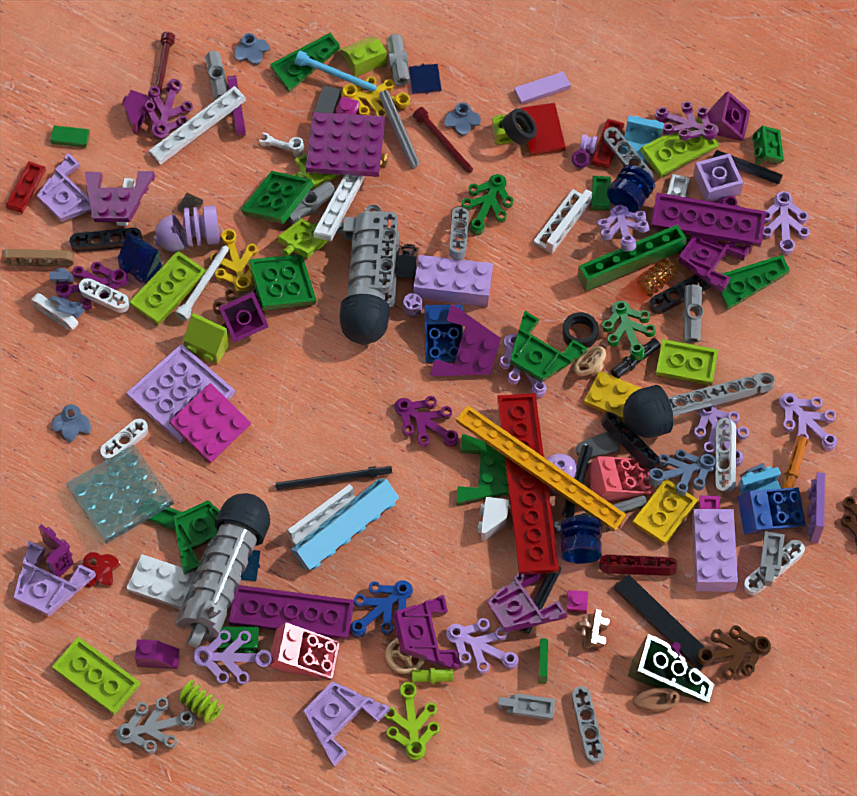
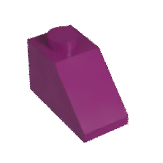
[122,90,151,134]
[135,639,180,669]

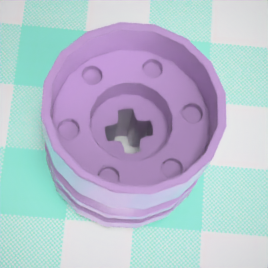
[182,205,220,247]

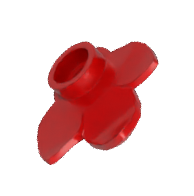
[83,552,121,588]

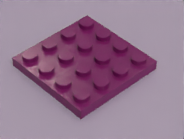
[306,112,385,177]

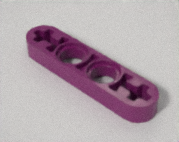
[227,75,246,136]

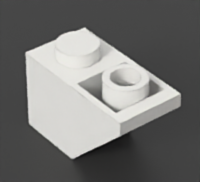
[477,497,509,541]

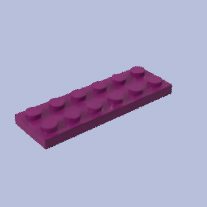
[651,192,766,247]
[229,585,354,640]

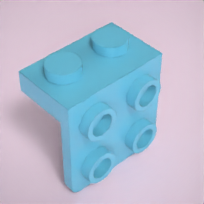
[620,115,664,163]
[738,467,781,494]

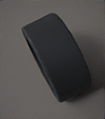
[503,108,537,145]
[562,312,599,348]

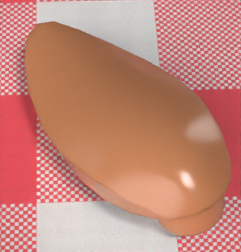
[633,688,680,712]

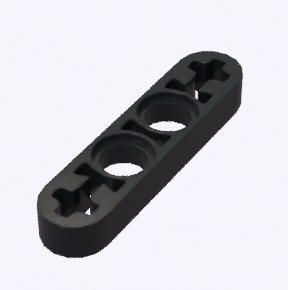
[69,227,143,252]
[649,274,711,314]
[601,412,659,469]

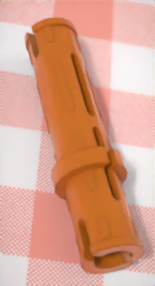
[781,436,809,489]

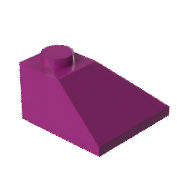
[708,91,750,141]

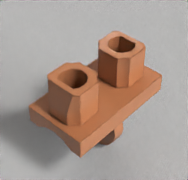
[575,609,609,650]

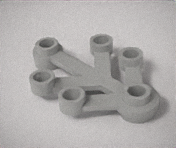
[116,697,196,754]

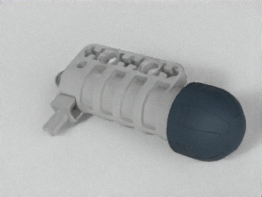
[336,204,400,345]
[175,493,270,648]

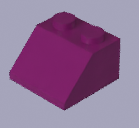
[218,292,269,342]

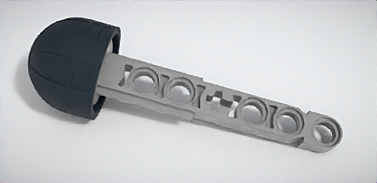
[623,373,775,438]

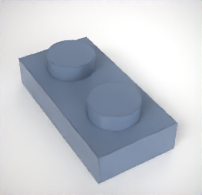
[50,268,74,283]

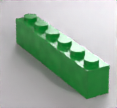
[577,224,687,291]

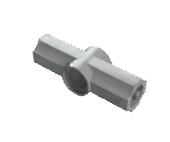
[387,34,410,87]
[205,51,228,101]
[287,181,336,224]
[682,284,703,343]

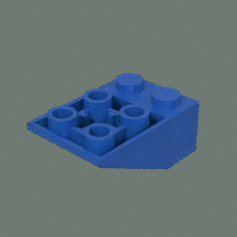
[424,305,463,362]
[737,488,806,534]

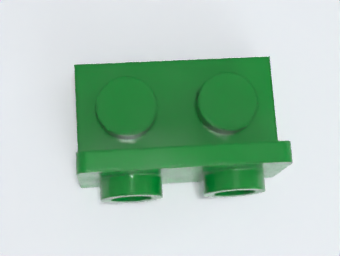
[752,125,784,165]
[217,627,259,654]

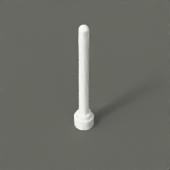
[175,246,229,321]

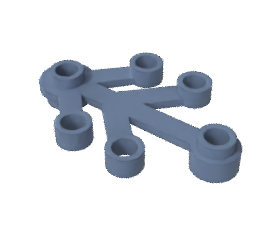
[648,449,716,496]

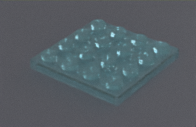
[66,445,174,543]

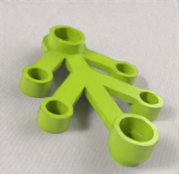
[385,682,440,760]

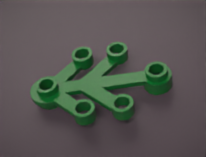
[461,174,514,235]
[602,301,656,361]

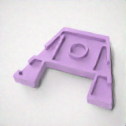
[37,153,104,222]
[14,541,96,617]
[304,682,390,767]

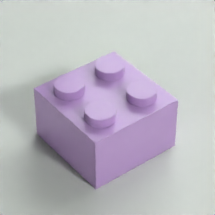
[693,153,743,202]

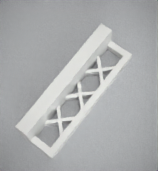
[533,189,592,254]
[288,484,355,546]

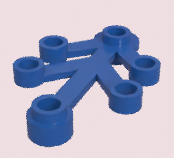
[350,580,413,638]

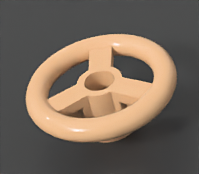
[574,346,606,376]
[386,638,425,674]

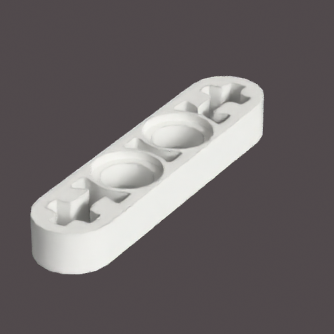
[716,418,736,493]
[743,540,805,596]

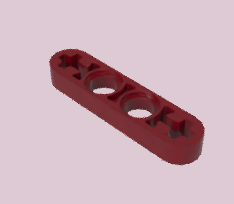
[599,555,677,576]

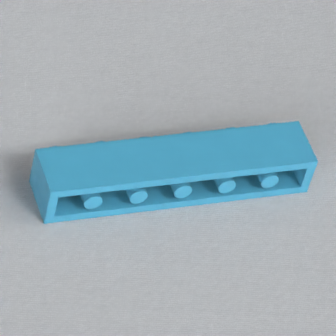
[290,478,399,570]

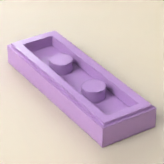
[514,71,571,105]

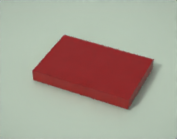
[520,103,566,156]

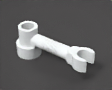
[259,133,304,158]

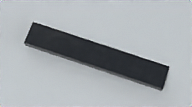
[614,574,707,671]

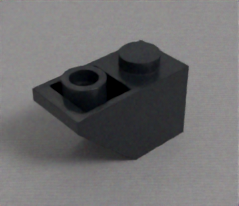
[396,244,419,278]

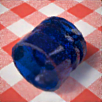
[606,165,656,213]
[560,516,602,564]

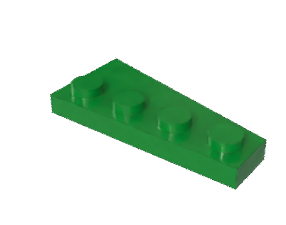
[270,32,340,92]
[719,255,790,310]

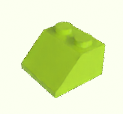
[340,36,387,77]
[183,313,229,364]

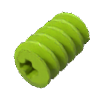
[179,679,224,723]

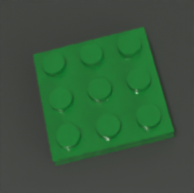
[241,171,314,224]
[248,254,317,310]

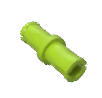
[412,668,454,684]

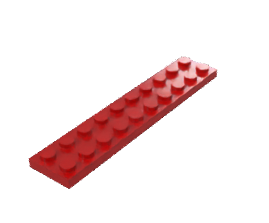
[497,393,559,575]

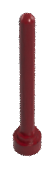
[152,32,176,108]
[412,107,473,173]

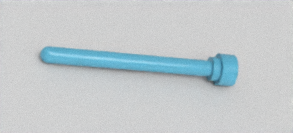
[295,51,377,92]

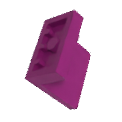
[39,524,74,577]

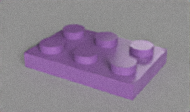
[807,472,825,543]

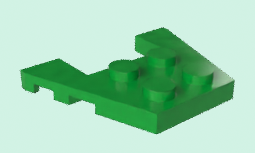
[510,311,588,383]
[456,434,509,506]
[173,500,220,575]

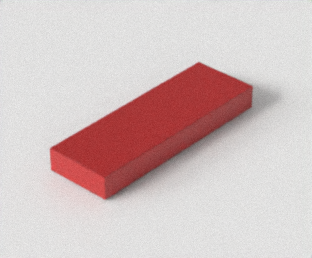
[591,118,625,169]
[5,161,46,213]

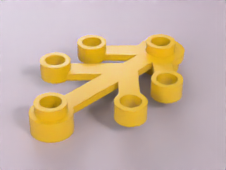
[341,76,410,120]
[210,229,258,292]

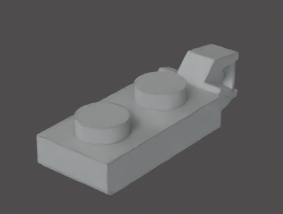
[760,531,785,587]
[497,693,555,721]

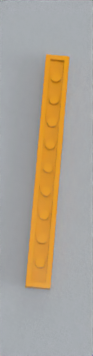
[456,405,627,532]

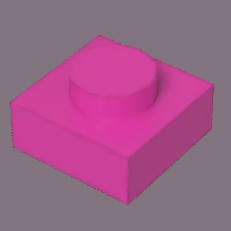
[336,96,360,115]
[699,495,720,509]
[567,590,588,613]

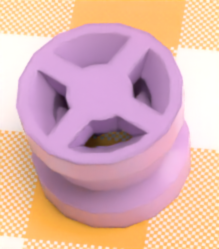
[580,134,597,155]
[403,293,422,317]

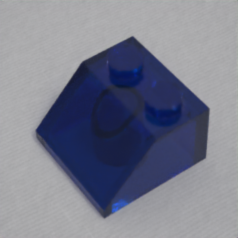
[118,232,162,284]

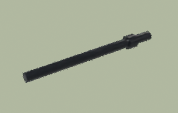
[276,466,392,490]

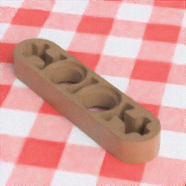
[1,249,74,267]

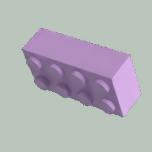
[414,255,493,307]
[692,509,738,592]

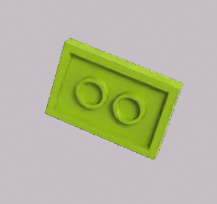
[656,339,718,386]

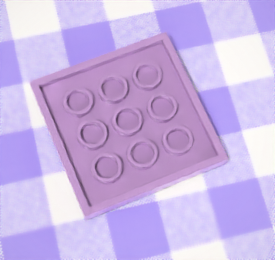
[126,344,235,444]

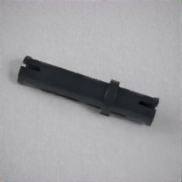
[611,338,661,378]

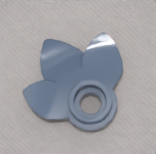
[235,33,270,64]
[445,102,481,136]
[48,296,85,318]
[52,404,91,443]

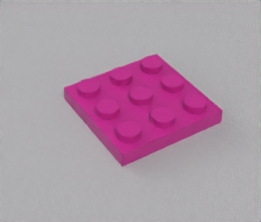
[169,383,251,464]

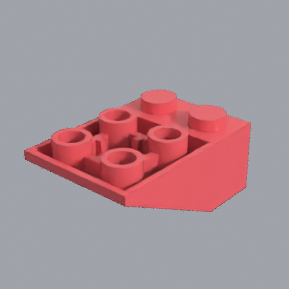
[587,456,655,503]
[268,623,340,679]

